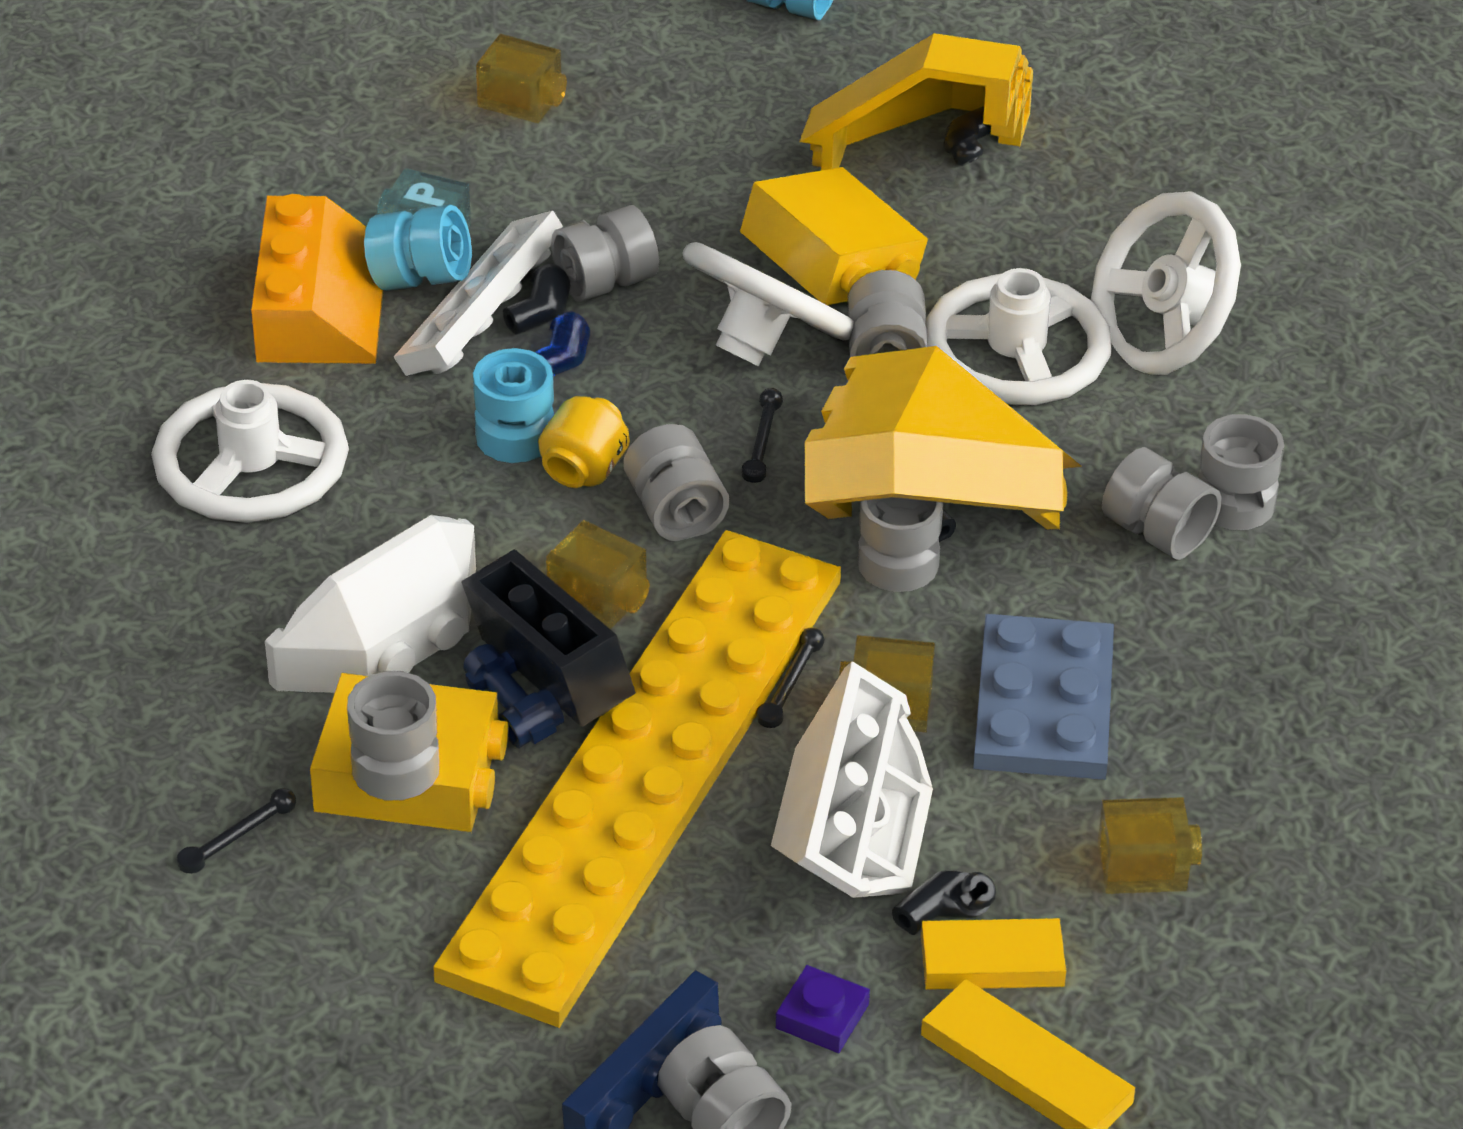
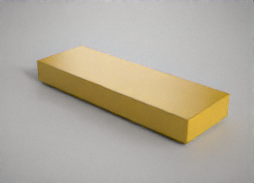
[921,979,1135,1129]

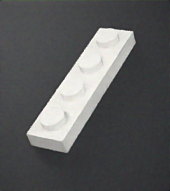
[394,210,563,376]

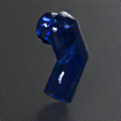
[535,311,590,376]

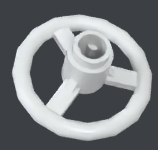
[1091,192,1241,375]
[683,242,854,366]
[925,268,1111,405]
[151,380,349,523]

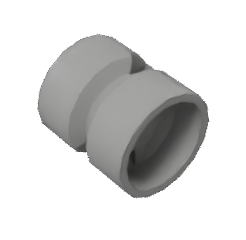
[551,205,659,302]
[848,270,928,357]
[1198,414,1284,530]
[624,424,729,541]
[1102,447,1222,560]
[858,497,943,592]
[347,671,440,800]
[658,1025,792,1129]

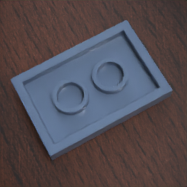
[973,614,1114,780]

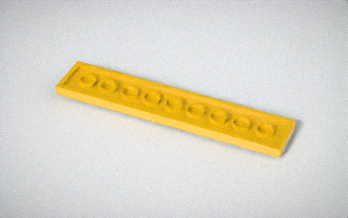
[433,530,841,1028]

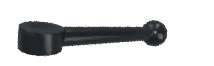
[742,388,783,483]
[757,627,825,728]
[177,788,296,874]

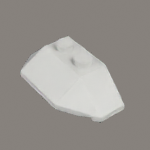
[265,515,476,693]
[771,661,933,898]

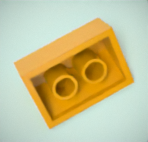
[251,194,383,364]

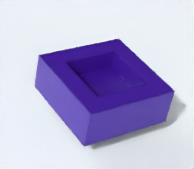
[775,965,870,1053]

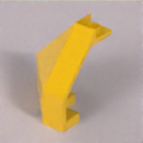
[799,33,1033,170]
[805,346,1082,529]

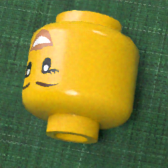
[538,396,630,488]

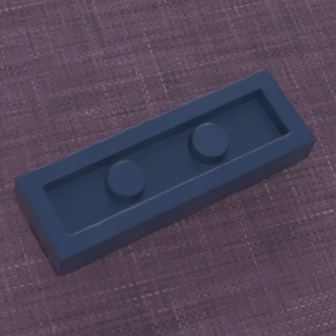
[562,970,722,1129]

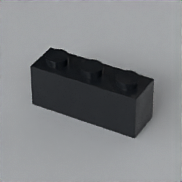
[461,549,636,727]

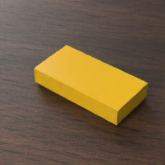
[921,918,1066,990]

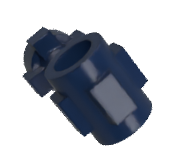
[463,644,564,748]

